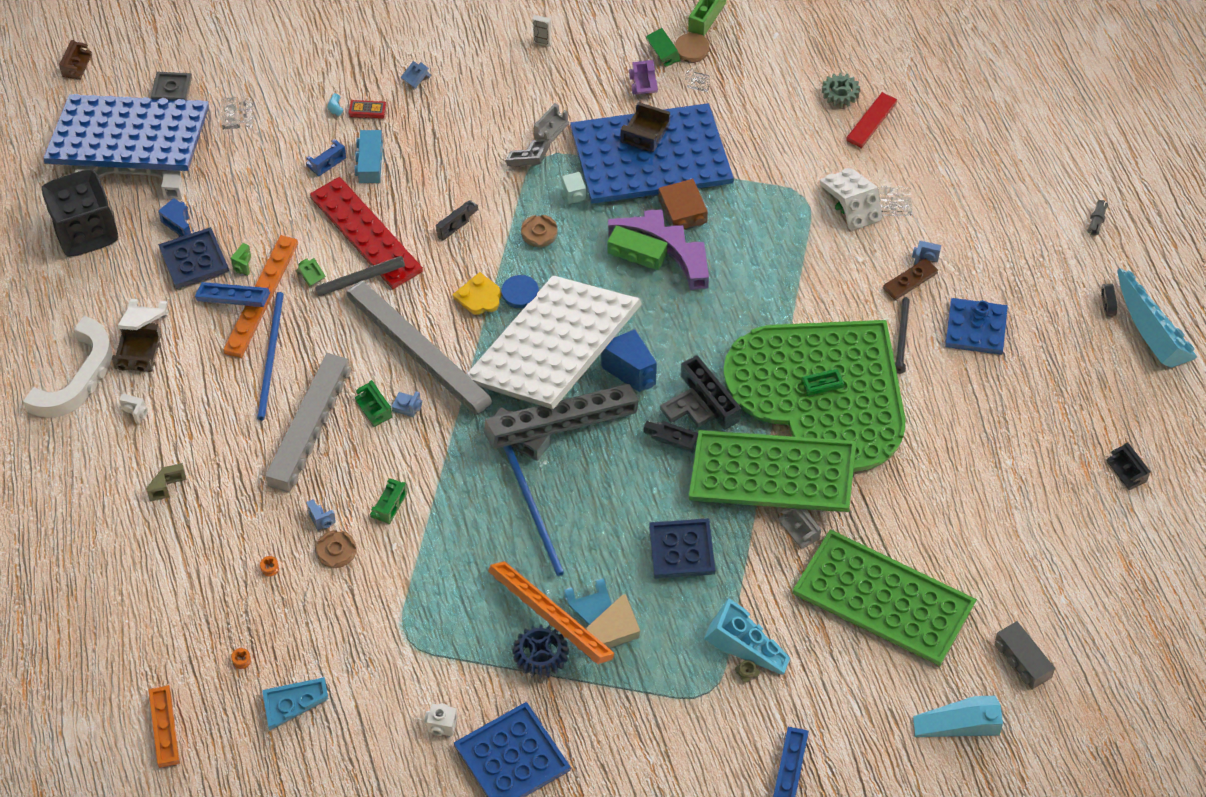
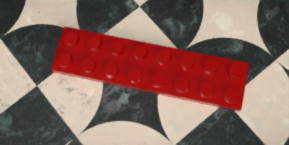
[310,176,423,290]

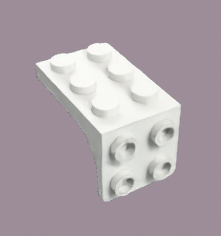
[820,168,882,230]

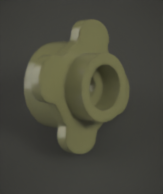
[735,660,760,683]

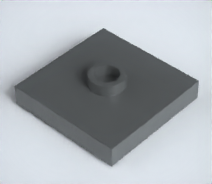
[151,72,192,101]

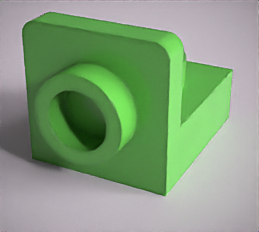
[231,243,251,276]
[296,258,326,287]

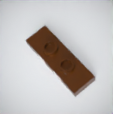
[883,258,938,301]

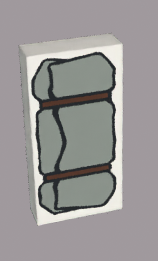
[532,15,552,47]

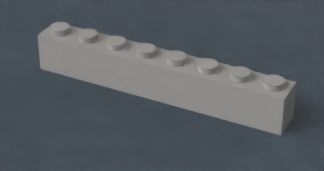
[265,353,351,493]

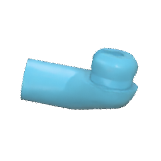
[327,93,343,116]

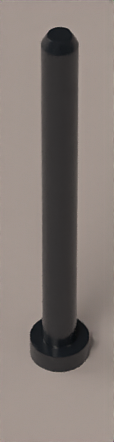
[895,297,910,374]

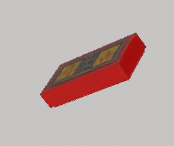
[349,100,387,119]

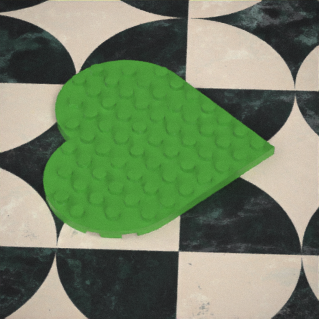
[723,320,906,472]

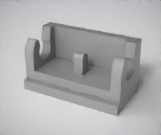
[534,103,569,144]
[779,508,821,550]

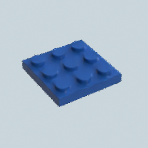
[945,298,1008,355]

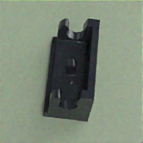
[1107,442,1151,491]

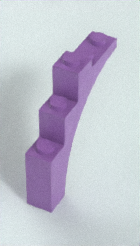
[608,210,709,290]

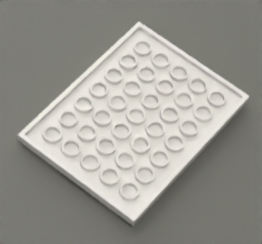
[466,276,642,409]

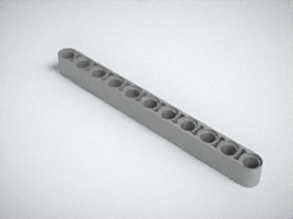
[346,280,492,415]

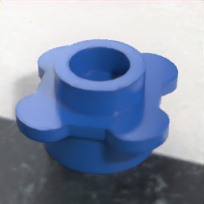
[971,300,993,319]

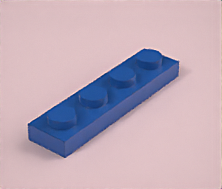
[195,282,270,307]
[773,726,809,797]

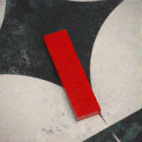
[846,92,897,148]

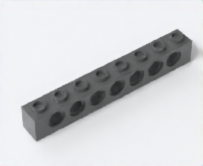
[484,384,639,449]

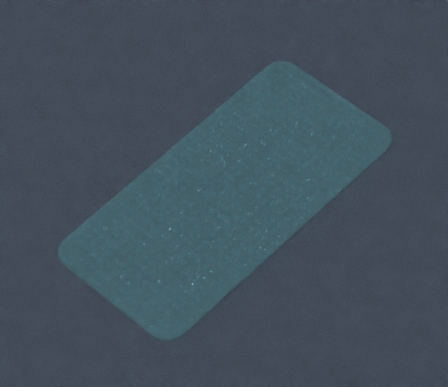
[402,153,812,699]

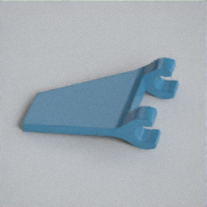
[564,578,612,625]

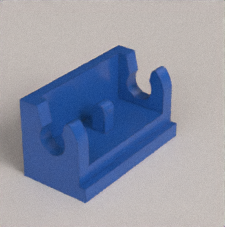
[306,139,347,177]

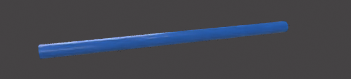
[257,292,284,421]
[503,445,564,577]

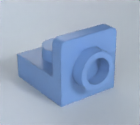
[401,61,431,89]
[912,241,941,265]
[392,391,422,417]
[306,499,336,530]

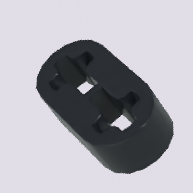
[1101,284,1117,316]

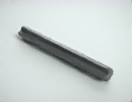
[315,256,405,296]

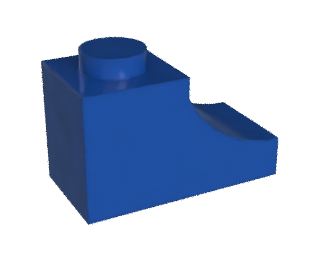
[158,198,191,237]

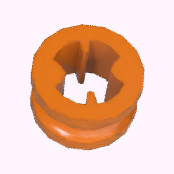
[260,556,279,577]
[231,648,251,669]

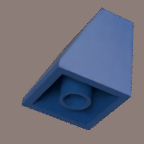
[601,329,657,392]

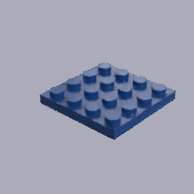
[453,701,571,797]

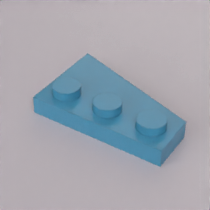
[262,677,329,731]

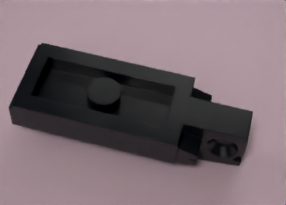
[435,200,478,241]
[643,421,698,453]

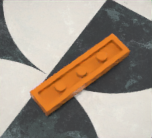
[148,685,180,768]

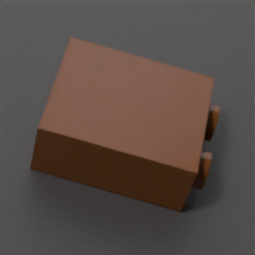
[658,179,708,229]

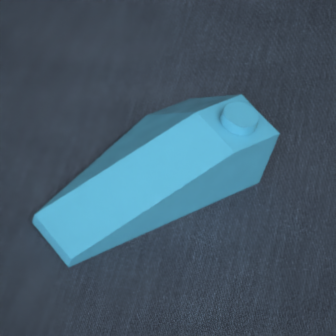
[704,598,790,675]
[913,696,1003,737]

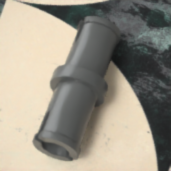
[1087,200,1108,236]

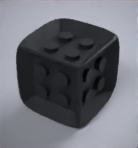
[42,169,118,257]

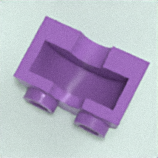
[629,60,658,95]

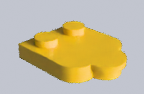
[452,272,502,315]

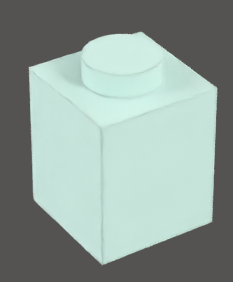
[562,172,586,204]

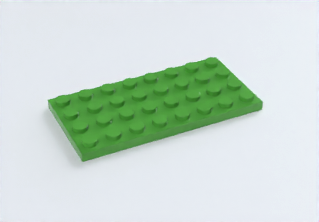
[689,430,856,512]
[792,529,977,667]

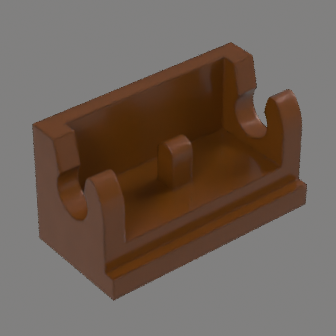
[59,40,92,80]

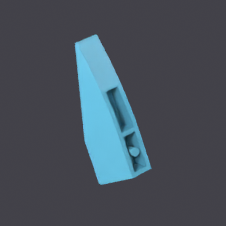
[1117,268,1197,368]

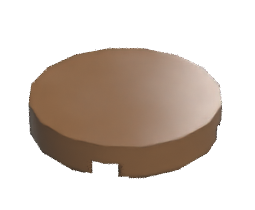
[675,33,709,62]
[521,215,558,247]
[316,530,356,568]

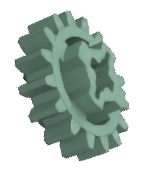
[822,73,860,107]

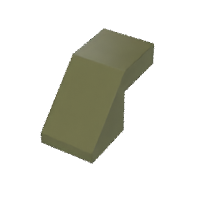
[146,463,187,502]

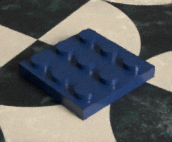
[158,227,229,289]
[649,518,716,579]

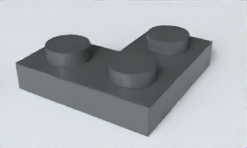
[506,139,550,167]
[660,388,714,427]

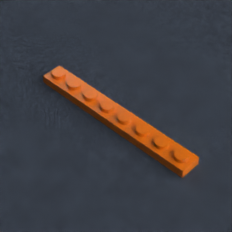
[223,235,298,358]
[488,561,615,664]

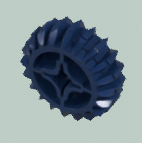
[512,624,569,679]

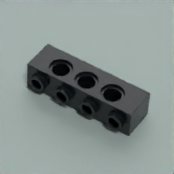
[681,355,742,430]

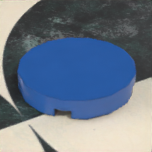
[501,275,539,309]

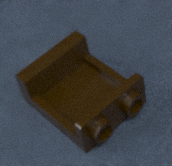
[620,102,670,153]
[112,323,161,372]

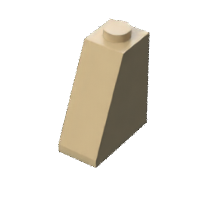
[586,594,640,648]

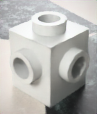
[424,703,458,736]

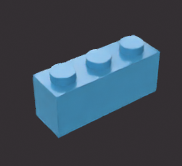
[355,130,383,183]

